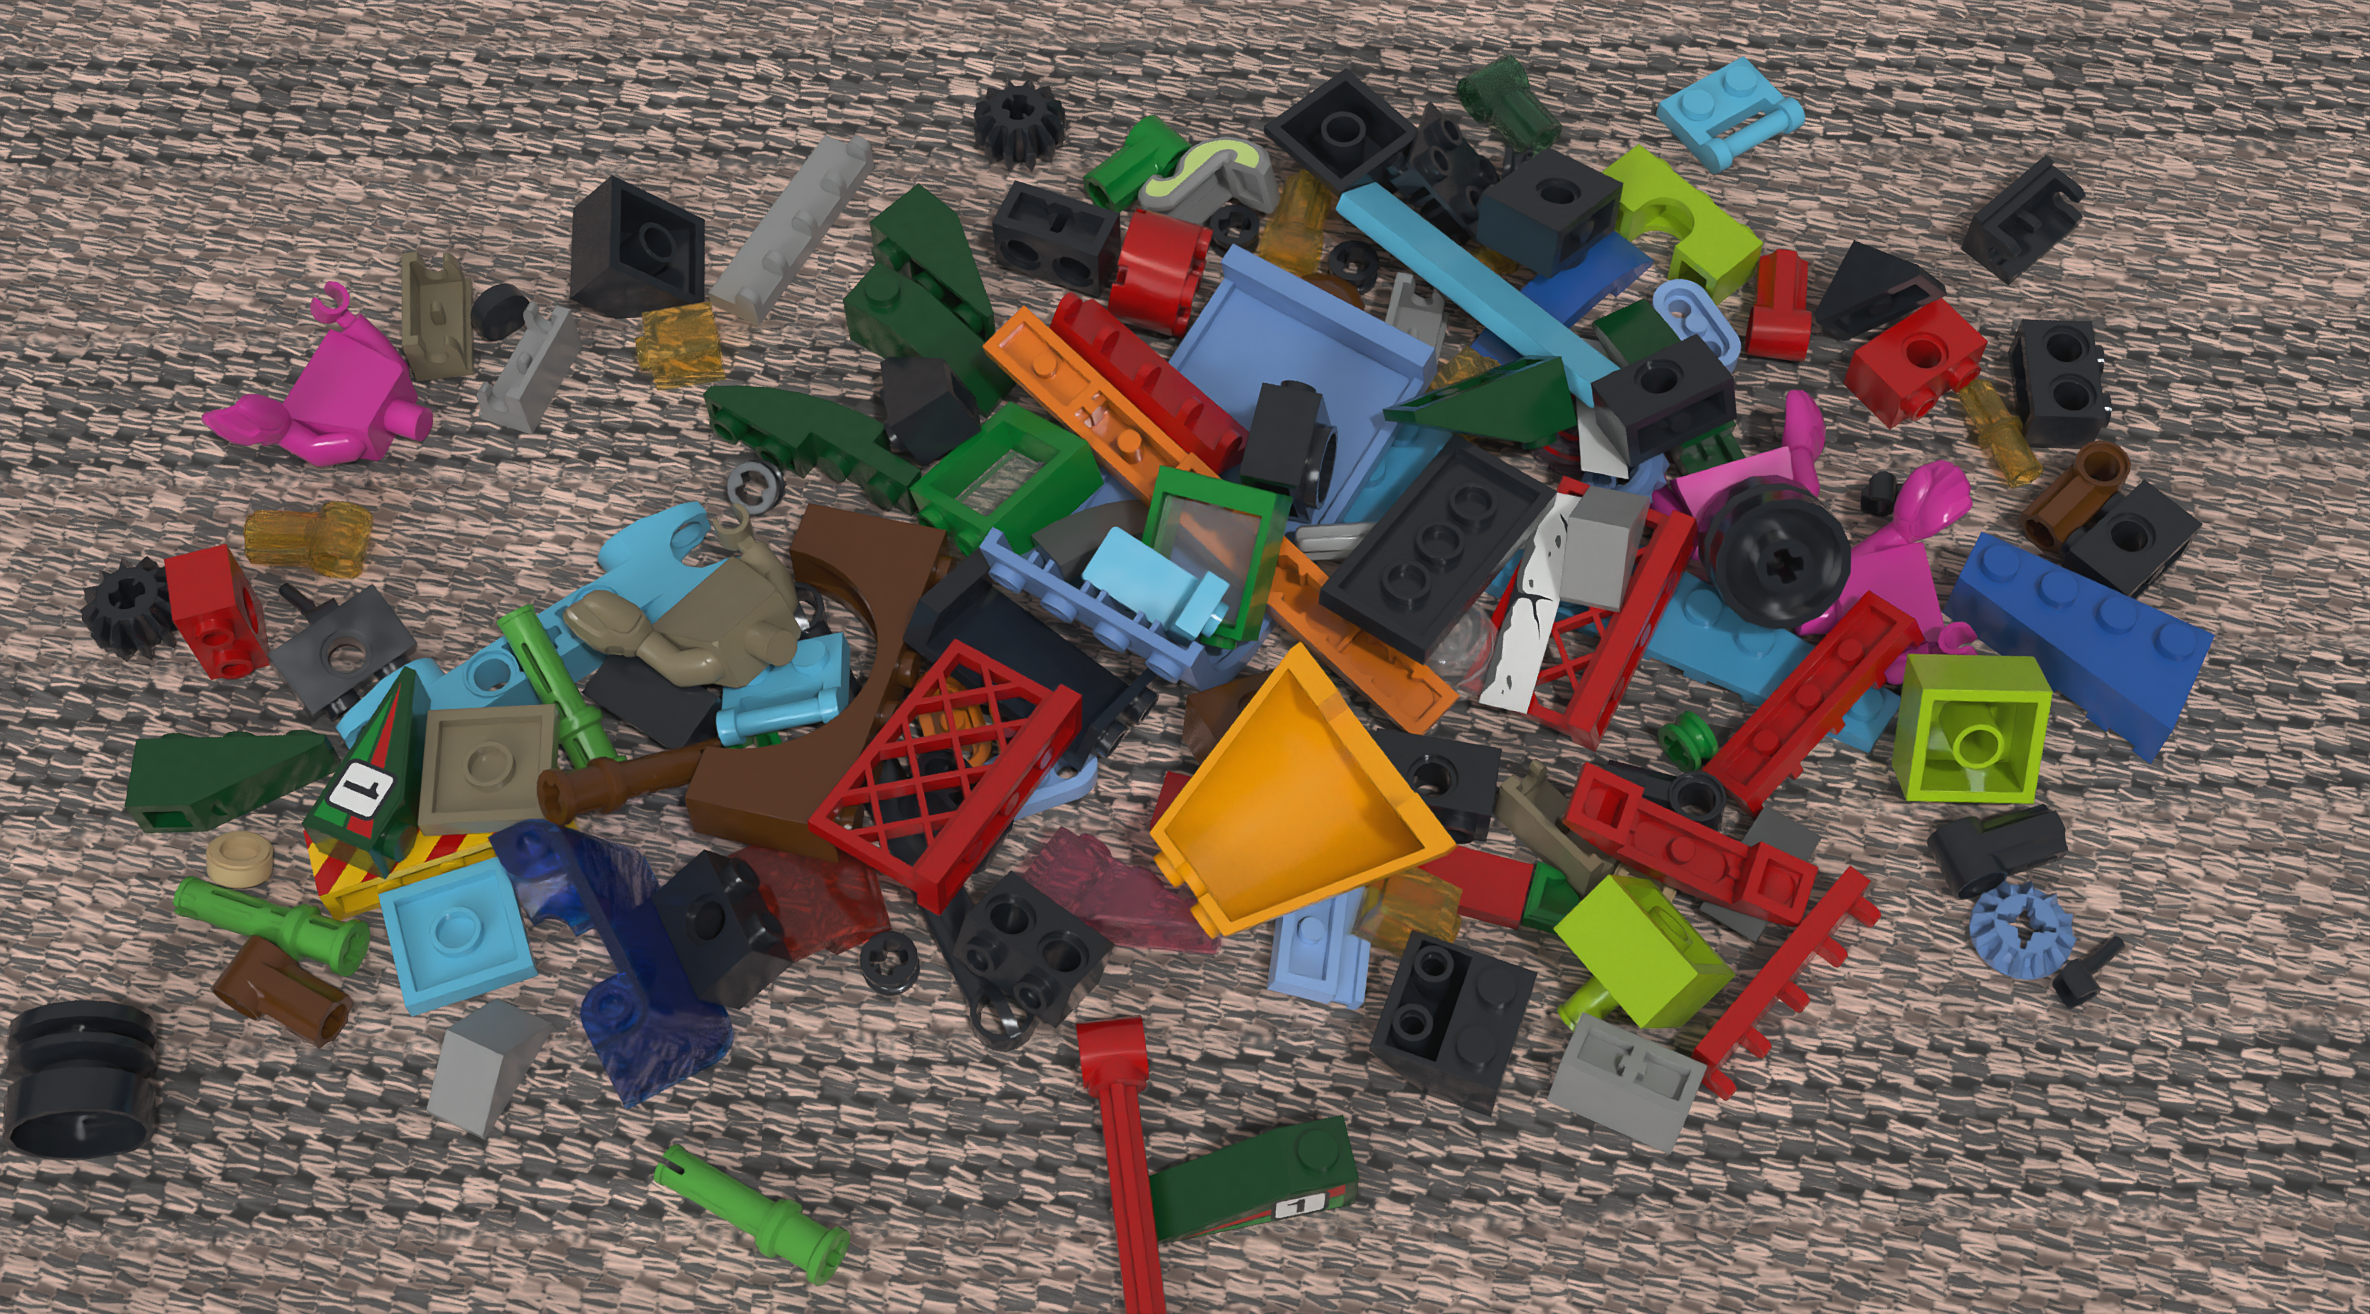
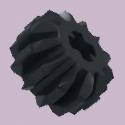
[974,78,1066,172]
[80,556,179,662]

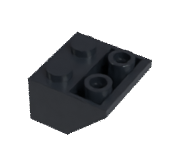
[1369,930,1538,1117]

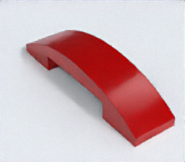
[1562,762,1819,928]

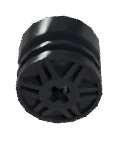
[2,1000,157,1161]

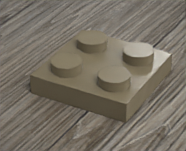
[418,704,560,836]

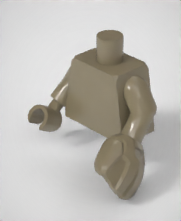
[562,503,801,689]

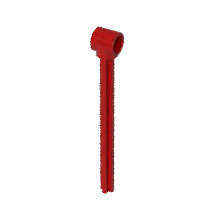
[1076,1015,1167,1314]

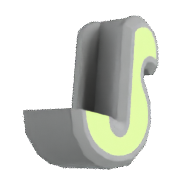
[1138,136,1280,225]

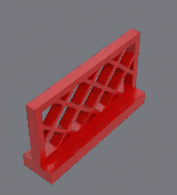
[1458,476,1698,752]
[807,638,1082,916]

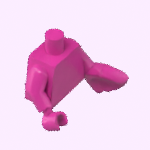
[201,281,433,467]
[1649,390,1826,561]
[1794,459,1978,685]

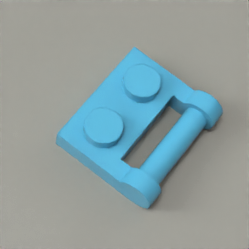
[1656,56,1805,175]
[716,632,850,747]

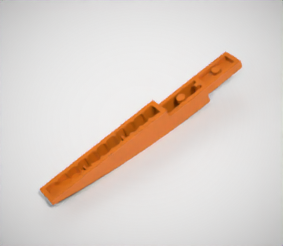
[982,305,1460,735]

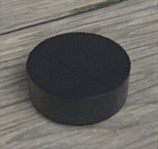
[470,283,530,341]

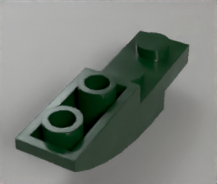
[1591,298,1746,477]
[703,385,922,517]

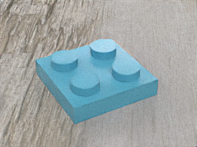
[378,854,539,1017]

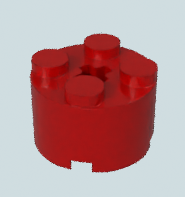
[1107,208,1214,338]

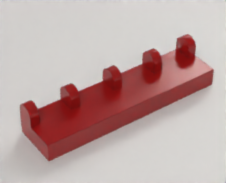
[1049,292,1250,475]
[1702,590,1925,820]
[1690,866,1881,1101]

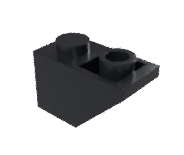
[879,357,982,467]

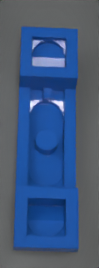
[1461,231,1654,375]

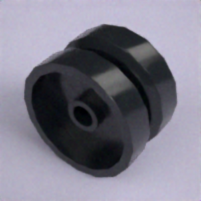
[1698,475,1851,629]

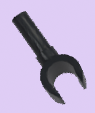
[1860,471,1904,517]
[279,583,339,625]
[2052,936,2125,1009]

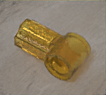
[1259,169,1333,278]
[243,501,374,579]

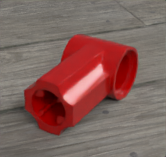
[1745,249,1812,362]

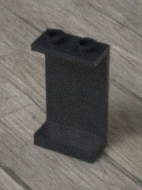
[902,547,1160,772]

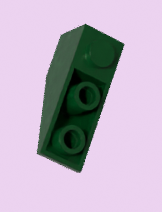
[869,183,996,343]
[125,729,342,833]

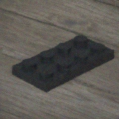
[1318,434,1558,665]

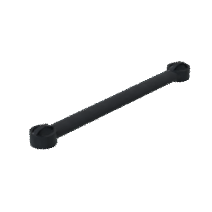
[793,582,1037,1052]

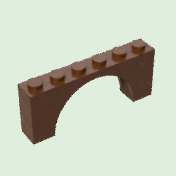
[684,503,957,864]

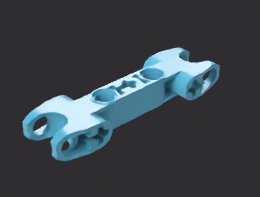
[335,501,741,750]

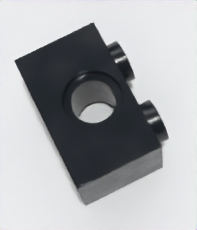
[1591,334,1737,468]
[2058,479,2203,600]
[267,584,418,722]
[1375,728,1502,844]
[651,849,794,1010]

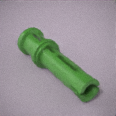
[496,604,628,769]
[173,876,370,977]
[654,1144,850,1286]

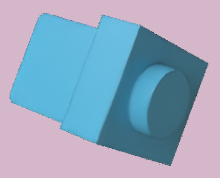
[1081,527,1230,647]

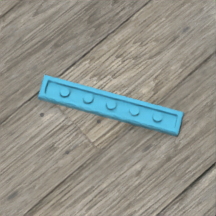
[1335,182,1621,408]

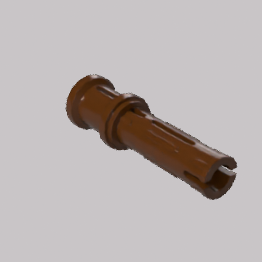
[537,738,722,827]

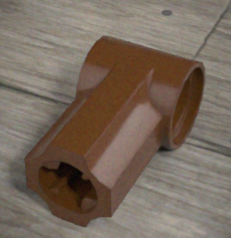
[2017,440,2131,554]
[210,935,354,1049]

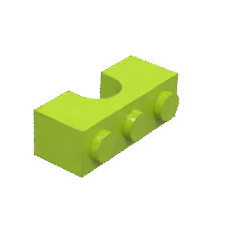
[1601,144,1763,306]

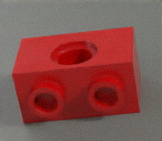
[1843,298,1988,430]
[164,544,270,680]

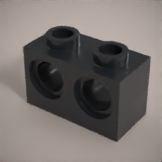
[992,180,1121,297]
[2008,319,2112,449]
[952,871,1115,1028]

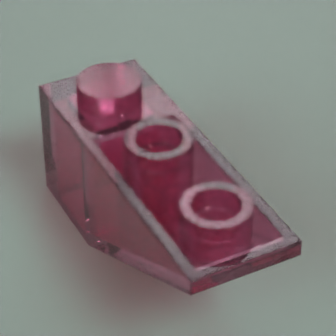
[1021,825,1222,955]

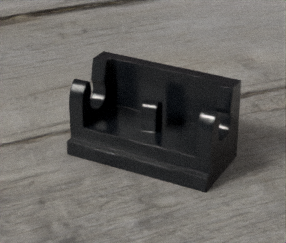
[1961,155,2086,286]
[582,654,722,749]

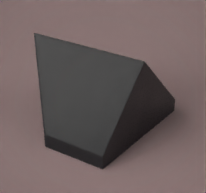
[1814,240,1947,341]

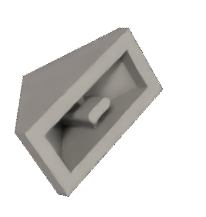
[1559,486,1651,613]
[426,998,554,1140]

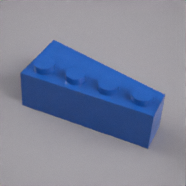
[1942,531,2215,764]

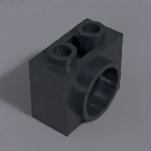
[1475,147,1624,279]
[1239,380,1338,524]

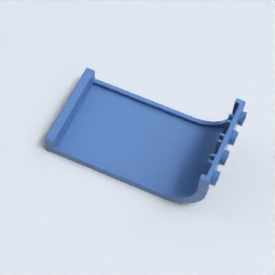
[979,244,1438,691]

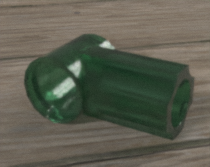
[1457,54,1563,157]

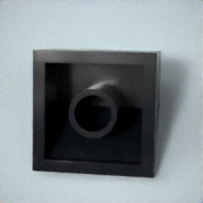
[1264,68,1418,199]
[570,175,705,319]

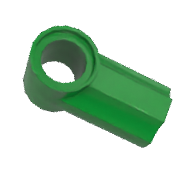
[1083,115,1193,213]

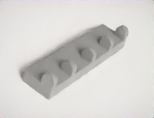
[708,135,874,326]

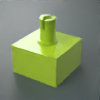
[1892,654,2053,804]
[1553,874,1736,1032]

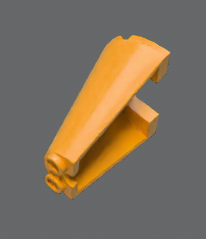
[1149,641,1458,940]

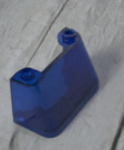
[488,818,734,1110]

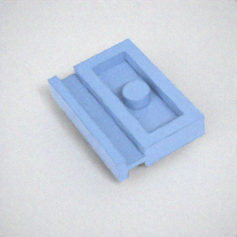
[1267,883,1377,1010]

